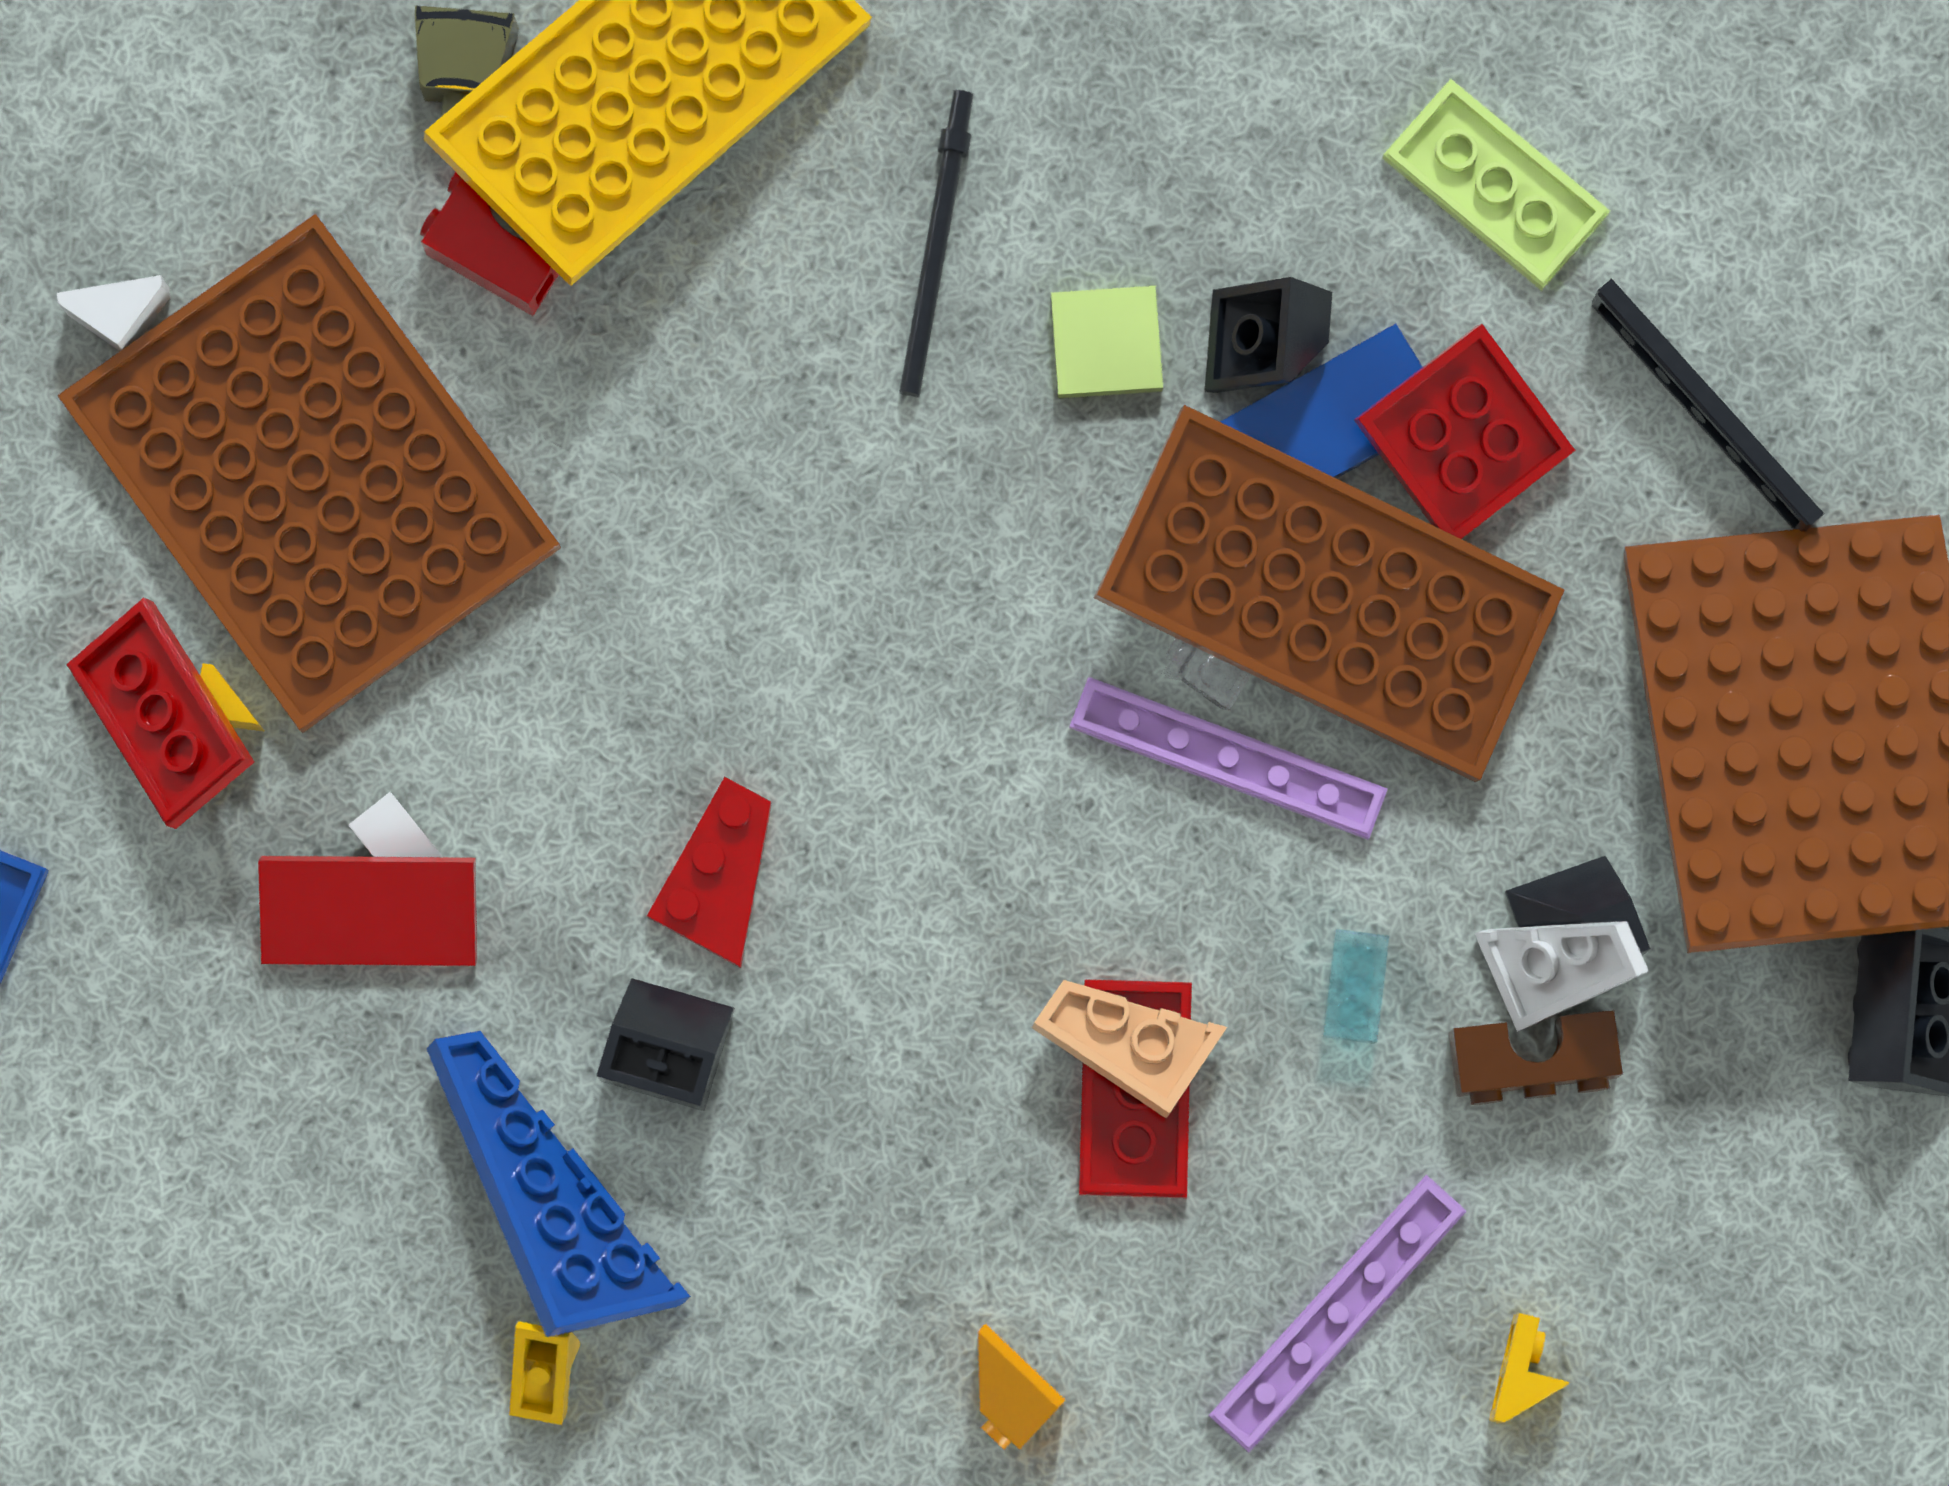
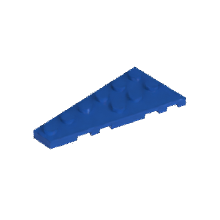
[426,1031,691,1337]

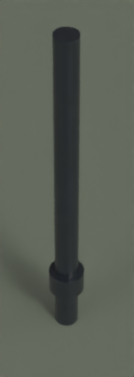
[899,90,974,397]

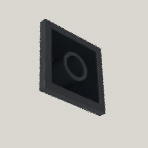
[1205,277,1333,393]
[1505,856,1651,956]

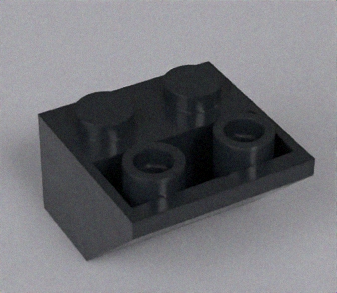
[596,978,735,1111]

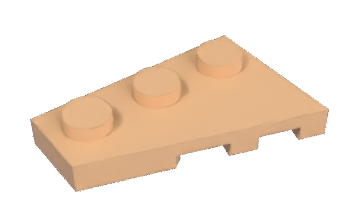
[1032,980,1227,1118]

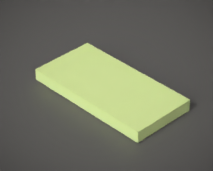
[1382,79,1610,291]

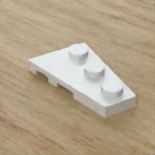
[1474,921,1649,1032]

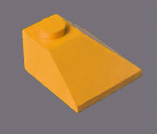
[978,1323,1066,1450]

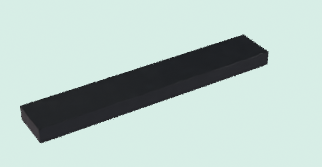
[1592,278,1824,532]

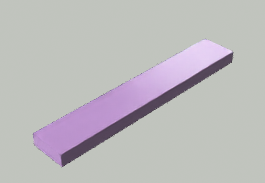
[1069,677,1387,840]
[1208,1175,1467,1453]

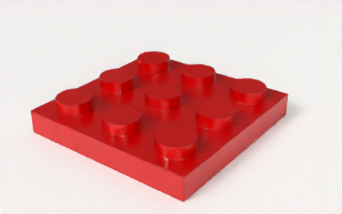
[1354,324,1576,539]

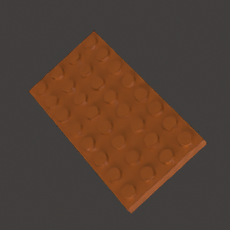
[1093,405,1565,782]

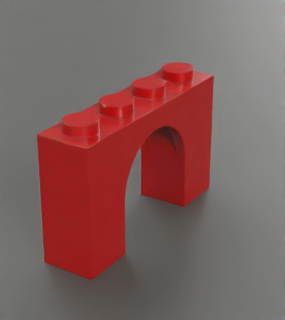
[420,172,559,316]

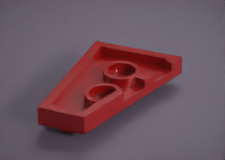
[647,777,772,968]

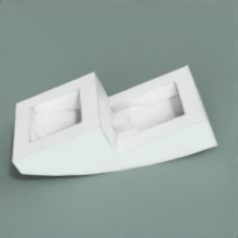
[348,792,443,857]

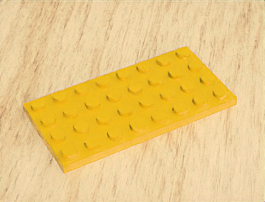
[424,0,872,286]

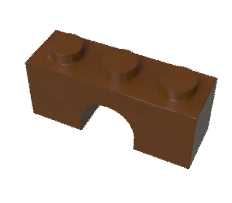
[1448,1010,1623,1105]

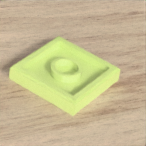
[1051,286,1163,398]

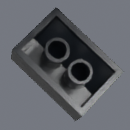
[1848,928,1949,1097]

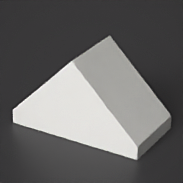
[57,275,171,351]

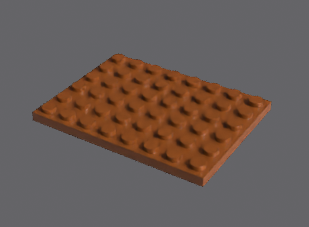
[57,214,561,734]
[1623,514,1949,953]

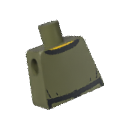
[415,5,519,117]

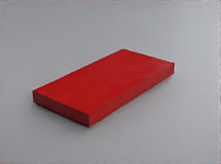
[66,597,255,829]
[258,856,477,966]
[1079,979,1192,1198]

